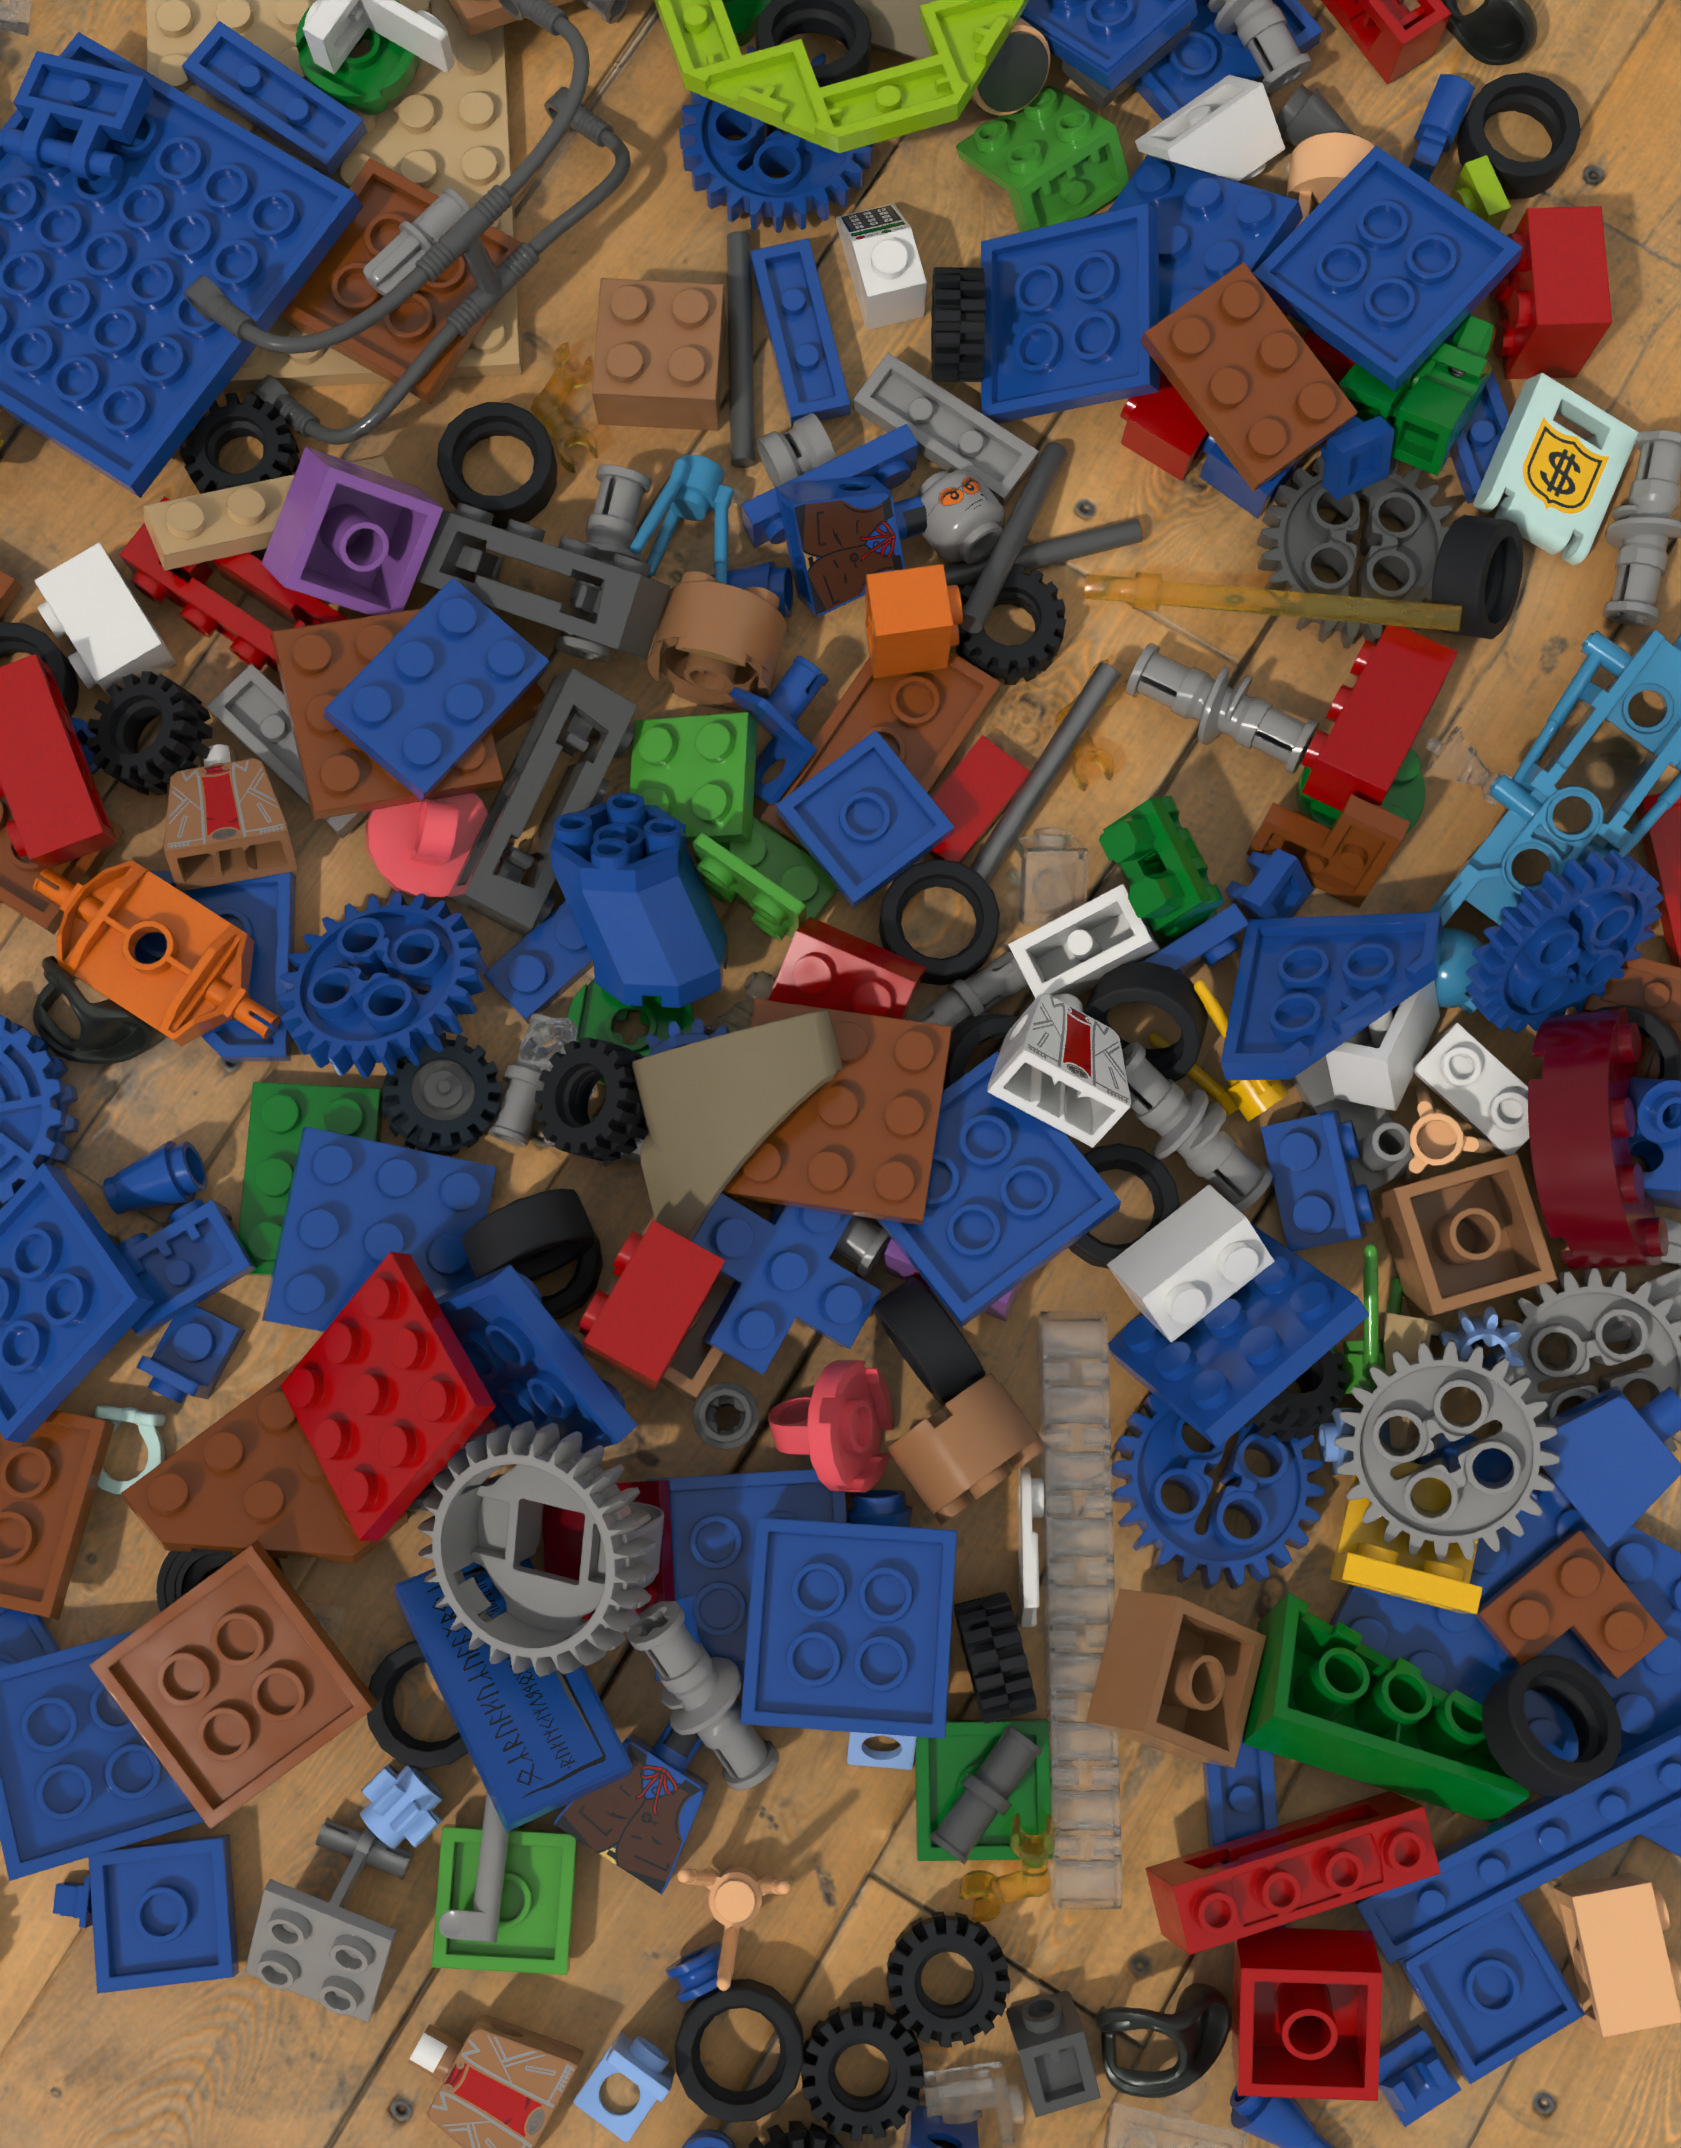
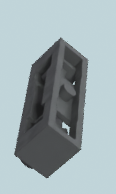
[415,502,670,659]
[448,668,638,932]

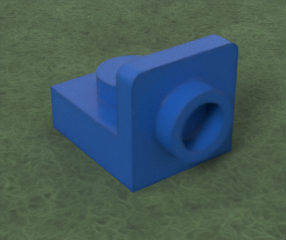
[137,1305,245,1404]

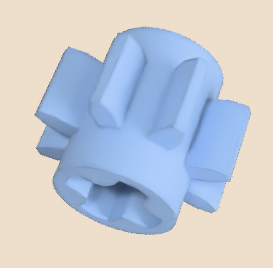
[1439,1306,1524,1392]
[360,1764,444,1849]

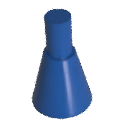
[1627,1077,1681,1144]
[1230,2086,1335,2148]

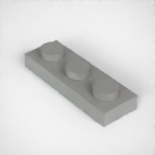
[853,353,1039,507]
[206,664,371,839]

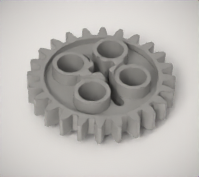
[1487,1268,1681,1452]
[1335,1339,1560,1561]

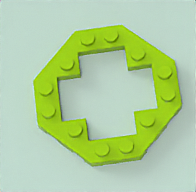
[654,0,1030,153]

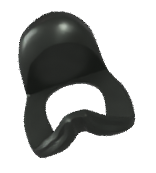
[1441,0,1537,66]
[33,956,156,1064]
[1095,1983,1231,2098]

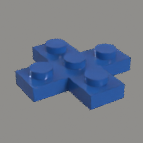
[691,1193,882,1375]

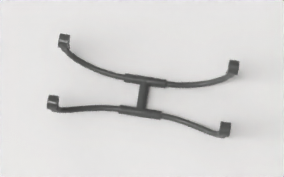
[183,0,631,445]

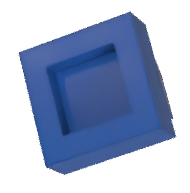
[1321,415,1395,500]
[1225,848,1313,919]
[1379,2024,1461,2127]

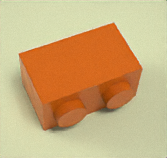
[864,564,963,679]

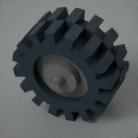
[381,1033,502,1156]

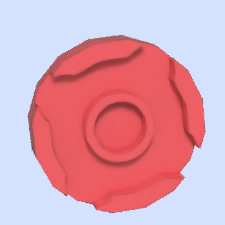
[365,792,488,899]
[767,1360,894,1493]

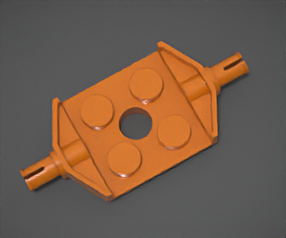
[33,860,281,1046]

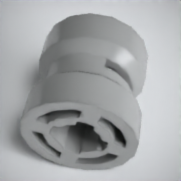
[756,413,836,487]

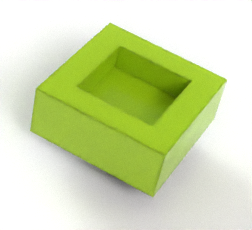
[1450,155,1511,230]

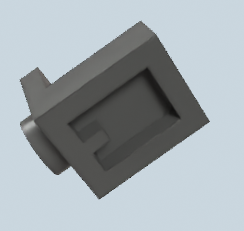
[1006,1991,1101,2117]

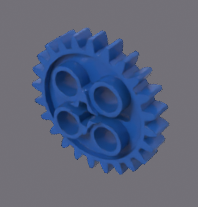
[679,46,873,233]
[1466,850,1663,1033]
[277,892,487,1078]
[1109,1393,1325,1590]

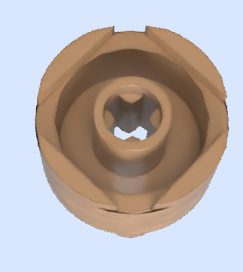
[647,571,787,710]
[887,1373,1048,1525]

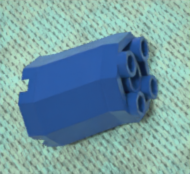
[550,793,728,1008]

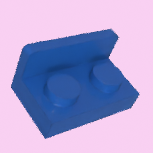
[1261,1110,1375,1252]
[116,1199,256,1337]

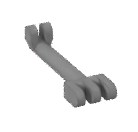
[439,1792,509,1943]

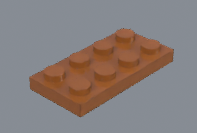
[760,651,1001,857]

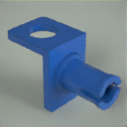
[729,656,829,805]

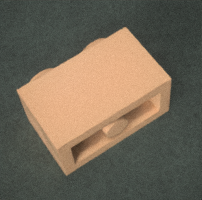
[1553,1873,1681,2038]

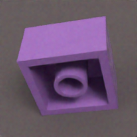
[261,446,444,616]

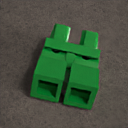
[1338,315,1497,476]
[1099,795,1225,949]

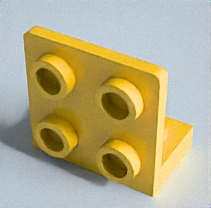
[1330,1462,1483,1614]

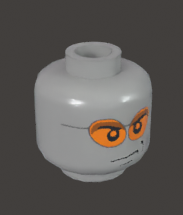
[918,470,1005,564]

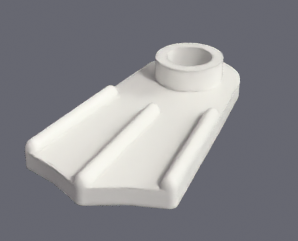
[1017,1468,1044,1627]

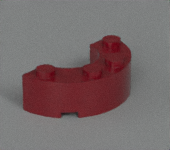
[1528,1008,1669,1271]

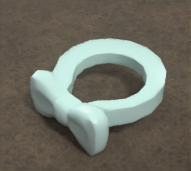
[94,1405,166,1495]

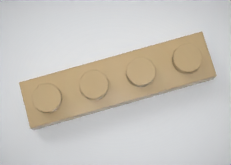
[144,456,394,571]

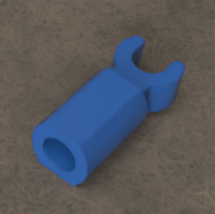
[1409,74,1475,182]

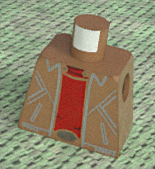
[163,744,299,892]
[408,2015,584,2148]

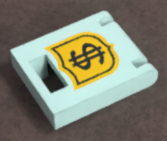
[1473,373,1639,566]

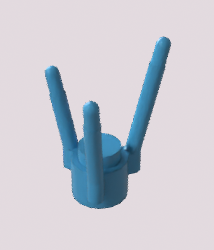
[630,454,734,584]

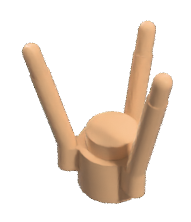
[1404,1084,1504,1185]
[677,1867,791,1991]

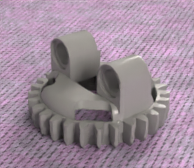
[417,1421,664,1677]

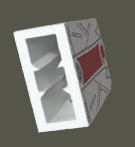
[987,993,1131,1148]

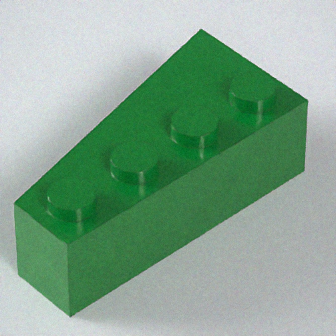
[1242,1592,1529,1823]

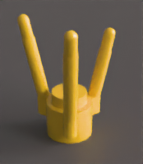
[1148,980,1289,1122]

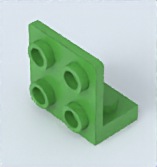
[956,85,1130,232]
[693,817,839,941]

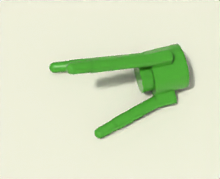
[1330,1244,1403,1394]

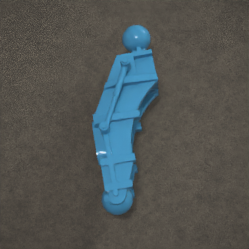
[1426,630,1681,1015]

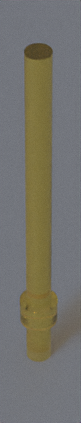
[1084,572,1463,631]

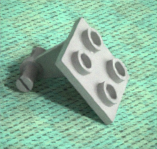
[245,1817,414,2023]

